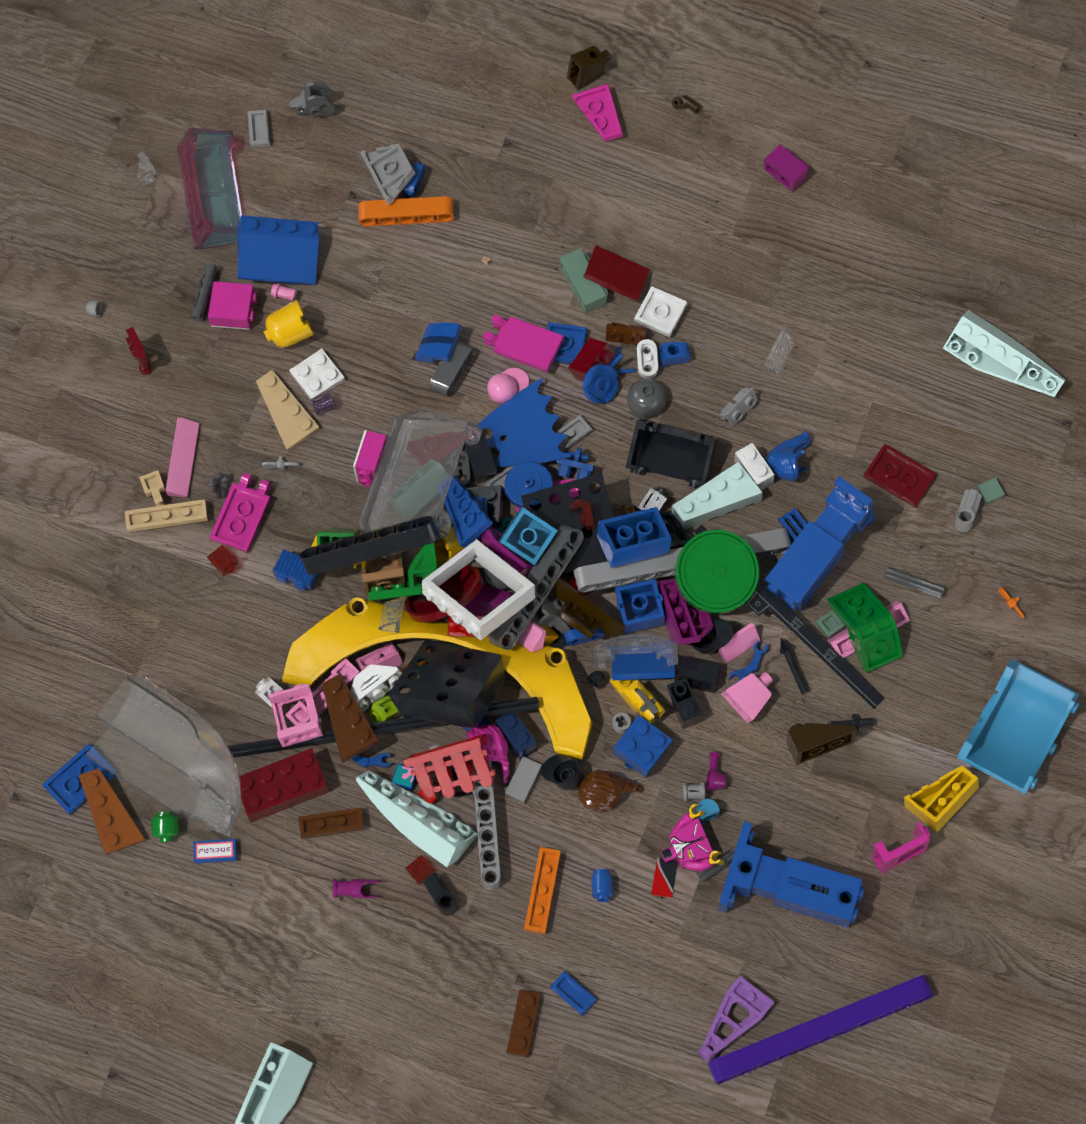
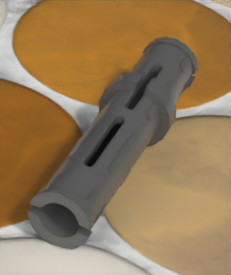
[190,263,218,322]

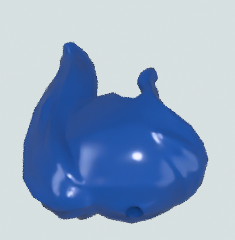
[765,431,812,482]

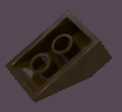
[786,723,857,765]

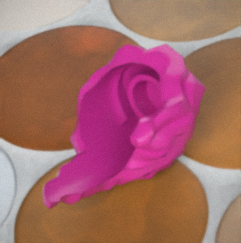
[466,724,510,783]

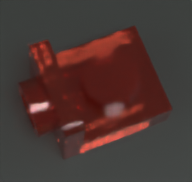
[569,499,594,530]
[207,544,239,577]

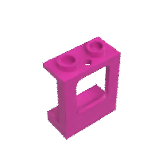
[871,822,931,874]

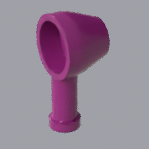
[706,752,726,791]

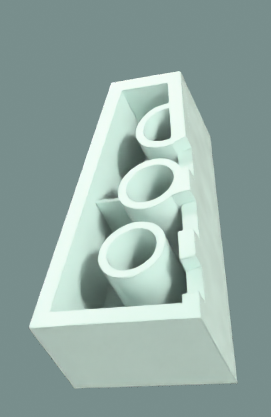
[672,462,762,530]

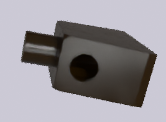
[567,46,611,90]

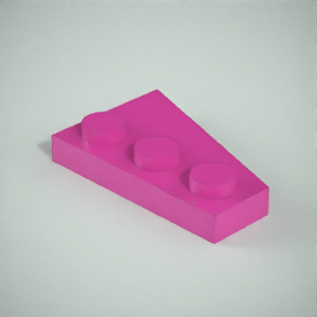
[571,84,623,142]

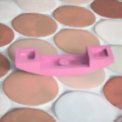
[285,658,360,726]

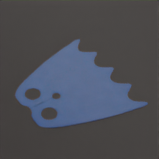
[475,379,571,467]

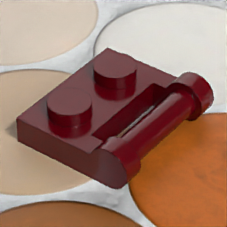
[125,327,152,375]

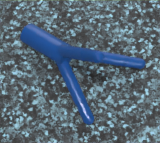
[608,346,635,374]

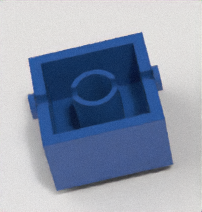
[615,579,665,634]
[612,715,672,778]

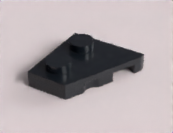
[466,485,504,525]

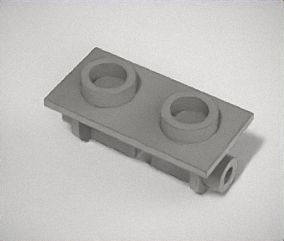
[719,387,758,427]

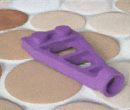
[697,976,774,1062]

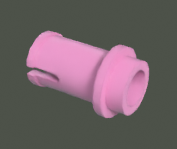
[271,283,297,302]

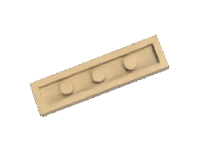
[125,499,208,533]

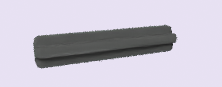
[885,568,945,598]
[697,845,737,882]

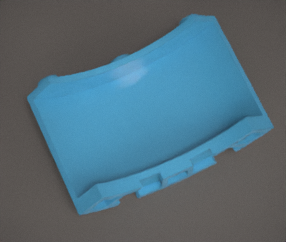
[957,658,1080,794]

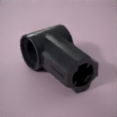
[422,872,457,916]

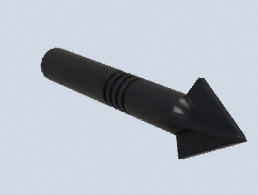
[780,638,809,695]

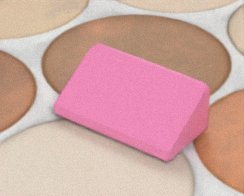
[517,620,546,652]
[718,623,760,662]
[355,642,403,671]

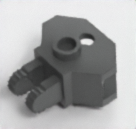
[289,82,335,117]
[532,592,571,634]

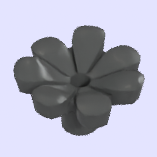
[208,472,230,499]

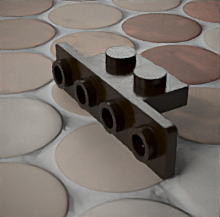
[550,578,625,639]

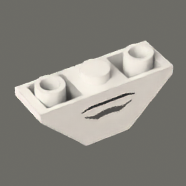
[350,664,403,712]

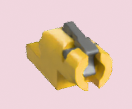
[610,679,665,724]

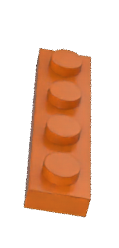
[524,847,561,934]

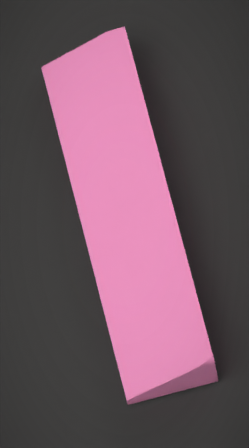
[166,417,200,498]
[827,601,910,658]

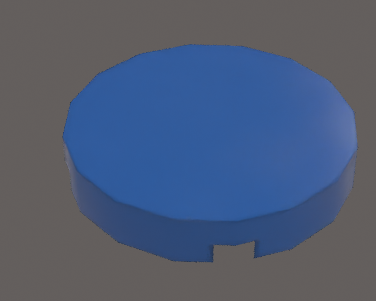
[583,364,618,404]

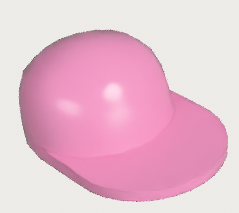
[487,368,529,404]

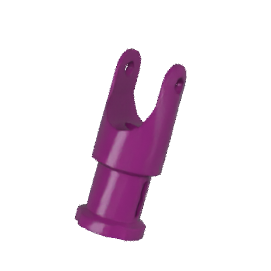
[332,879,381,898]

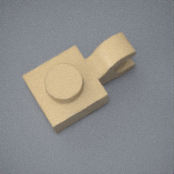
[139,470,166,506]

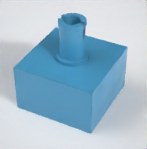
[498,507,558,565]

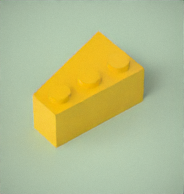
[904,766,979,832]

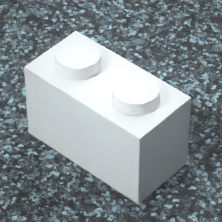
[735,443,774,491]

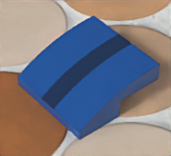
[415,323,462,363]

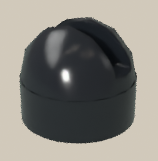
[587,670,605,689]

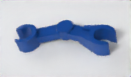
[729,641,768,684]
[338,752,392,768]

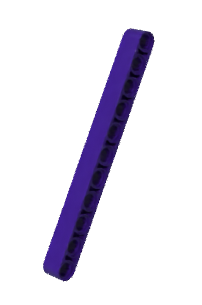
[708,975,934,1084]

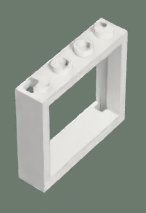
[422,539,535,640]

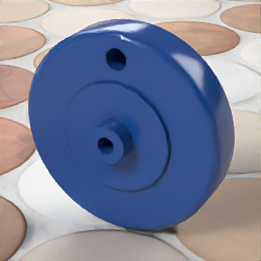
[504,462,554,509]

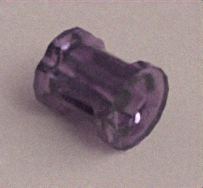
[310,392,335,415]

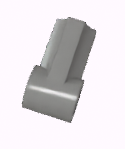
[954,489,982,532]

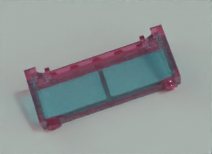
[177,128,242,250]

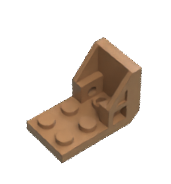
[360,530,407,597]

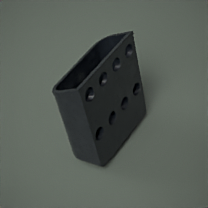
[521,472,613,578]
[388,639,506,728]

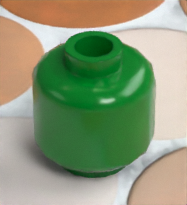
[151,811,180,842]

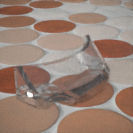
[594,634,678,669]

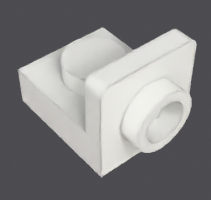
[255,677,283,707]

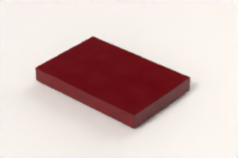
[583,245,649,301]
[863,443,937,508]

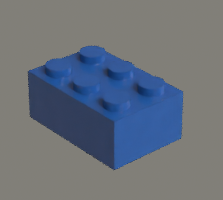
[597,507,672,568]

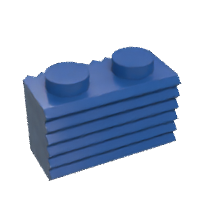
[273,549,320,591]

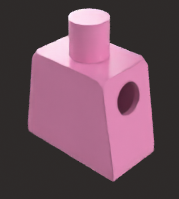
[721,672,773,723]

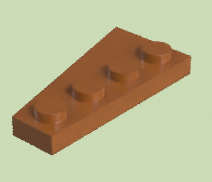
[79,768,146,855]

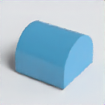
[697,799,720,824]

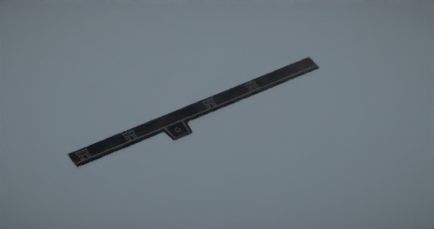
[691,525,885,709]

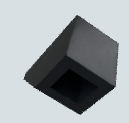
[667,678,702,729]

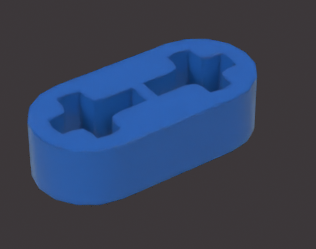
[404,162,426,197]
[564,628,604,646]

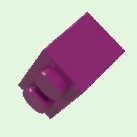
[763,144,809,192]

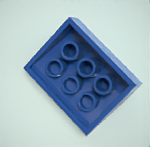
[237,215,319,285]

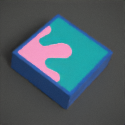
[392,764,416,790]

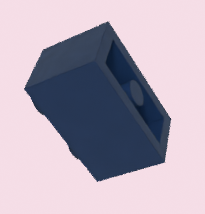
[495,713,537,760]

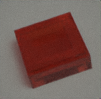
[405,855,435,885]

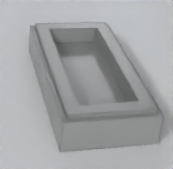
[247,109,270,148]
[505,757,542,803]

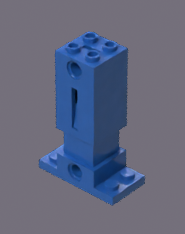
[765,476,875,612]
[718,822,865,928]

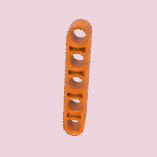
[358,196,454,226]

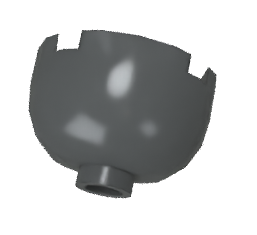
[627,378,667,420]

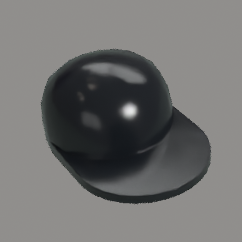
[691,619,733,654]
[541,754,584,791]

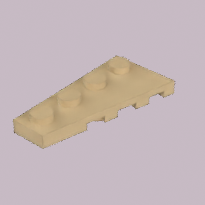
[256,370,320,453]

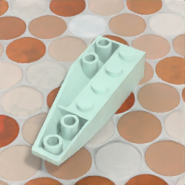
[943,310,1065,397]
[356,770,478,867]
[235,1042,313,1124]

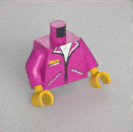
[661,804,724,872]

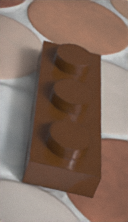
[298,807,364,839]
[506,989,541,1058]

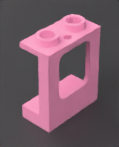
[268,684,323,747]

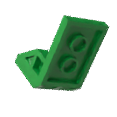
[367,542,437,601]
[827,582,903,673]

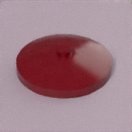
[405,565,483,622]

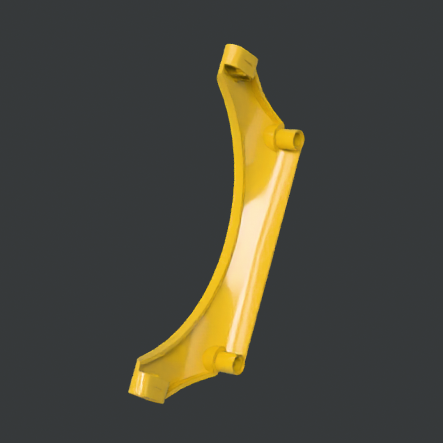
[282,597,592,760]

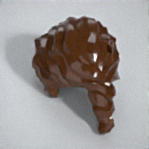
[578,770,643,813]

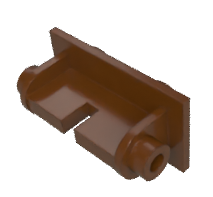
[605,322,647,345]

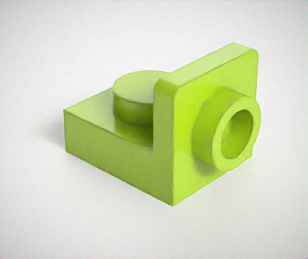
[368,696,400,723]

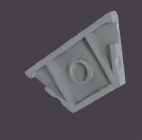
[360,144,415,205]

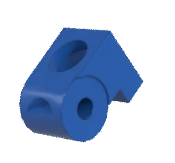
[658,342,691,368]

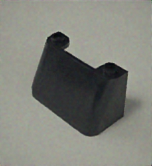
[626,419,718,489]

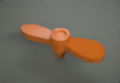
[998,587,1025,619]

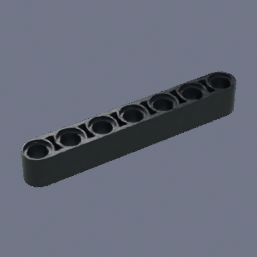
[300,516,440,575]

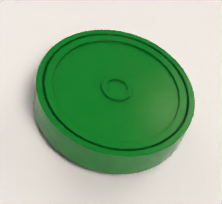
[675,530,759,614]

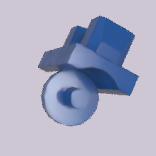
[557,447,595,479]

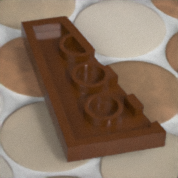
[322,674,379,763]

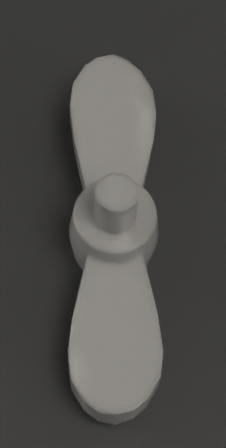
[262,456,300,470]

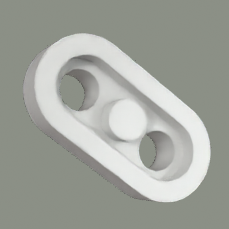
[637,339,658,379]

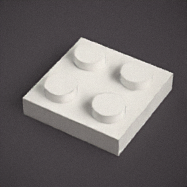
[634,286,687,337]
[289,349,345,402]

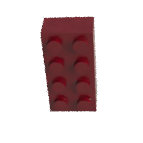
[233,748,329,823]

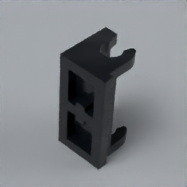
[464,435,497,484]
[674,655,720,693]

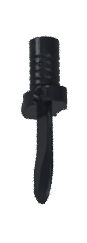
[827,714,874,732]

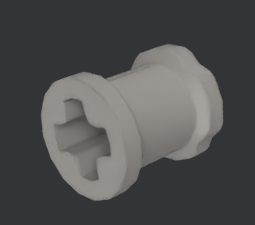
[683,782,705,802]

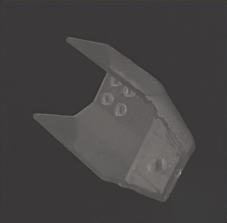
[86,673,241,837]

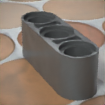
[429,340,474,396]

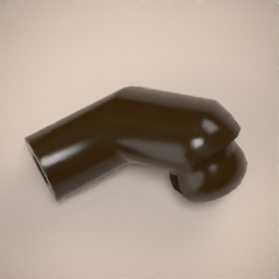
[671,95,701,113]

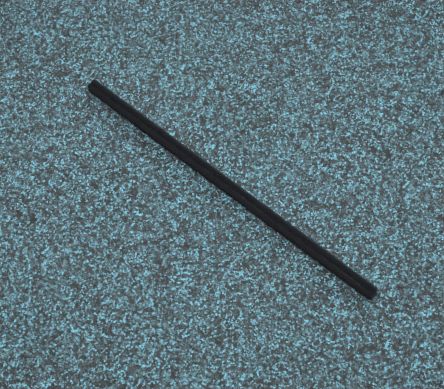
[211,697,540,761]

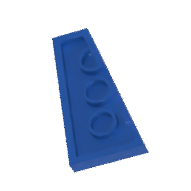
[439,475,493,548]

